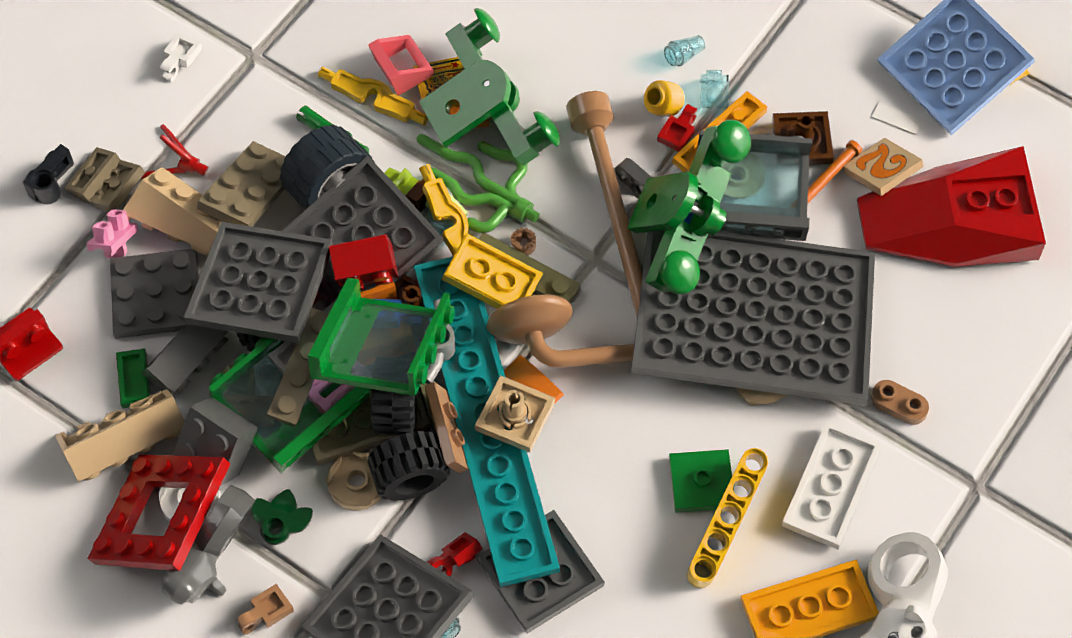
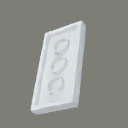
[781,421,882,550]

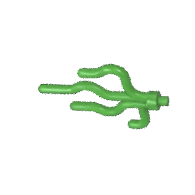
[416,134,540,233]

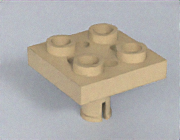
[475,376,555,453]

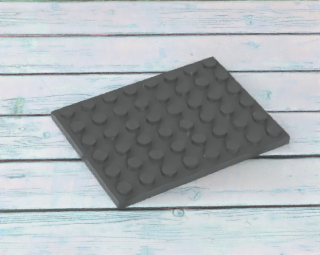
[631,230,875,406]

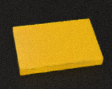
[441,233,543,309]

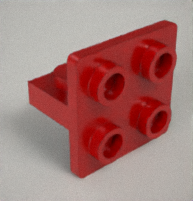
[0,308,63,381]

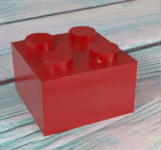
[329,234,399,291]

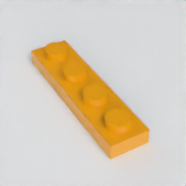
[672,91,768,172]

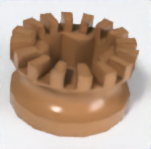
[511,227,536,255]

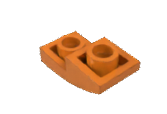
[504,355,564,403]

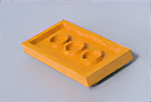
[740,559,879,638]

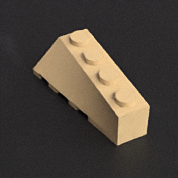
[123,167,223,256]
[55,389,185,482]

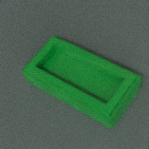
[116,348,151,409]

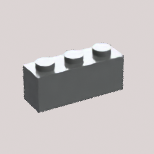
[142,324,229,395]

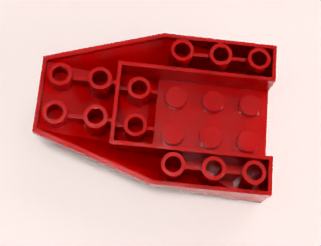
[856,146,1046,267]

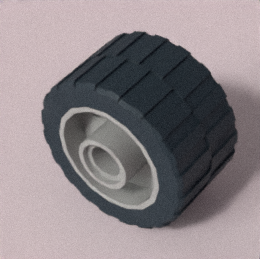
[280,125,374,210]

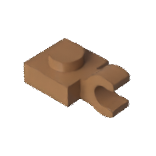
[237,583,294,635]

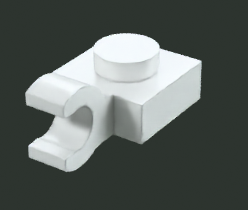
[160,33,202,82]

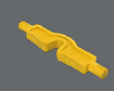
[318,66,428,126]
[419,164,468,256]

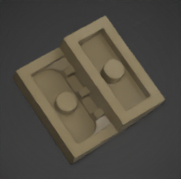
[64,147,145,212]

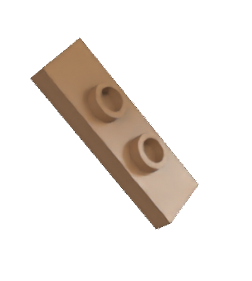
[425,382,469,474]

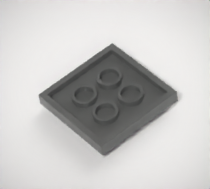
[110,249,199,339]
[477,510,605,634]

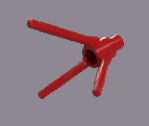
[141,124,209,179]

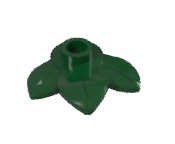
[252,489,313,545]

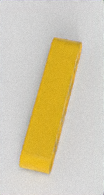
[687,448,768,588]

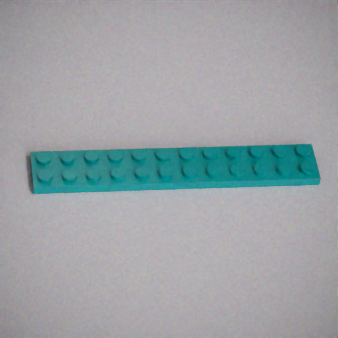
[414,256,560,587]

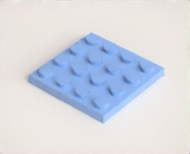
[877,0,1035,136]

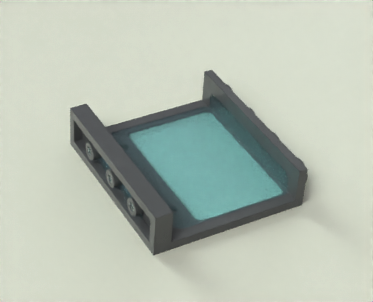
[693,130,812,241]

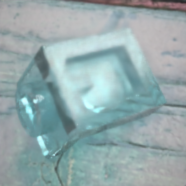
[699,70,729,109]

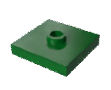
[669,449,734,513]

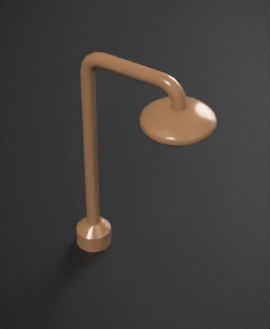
[486,91,642,368]

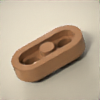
[871,380,929,425]

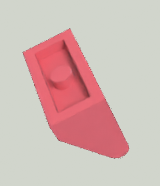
[368,35,434,96]

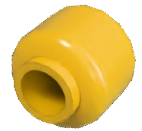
[643,80,684,117]

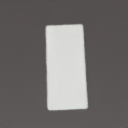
[872,102,923,134]

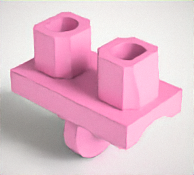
[86,210,138,258]

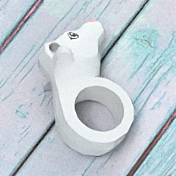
[859,532,948,638]

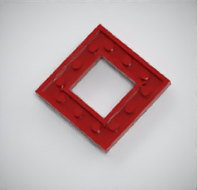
[87,454,231,571]

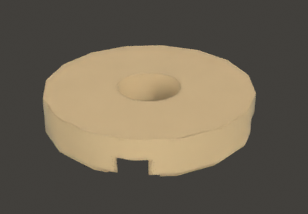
[326,452,381,511]

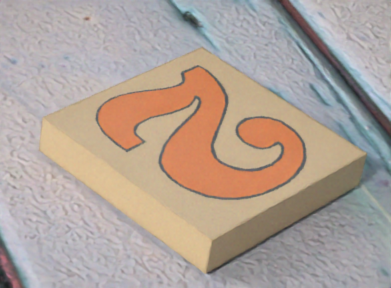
[843,138,924,196]

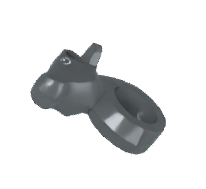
[162,485,255,605]

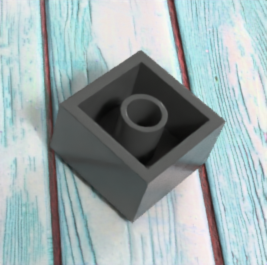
[173,397,258,486]

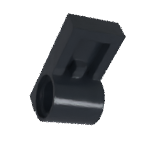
[23,144,74,205]

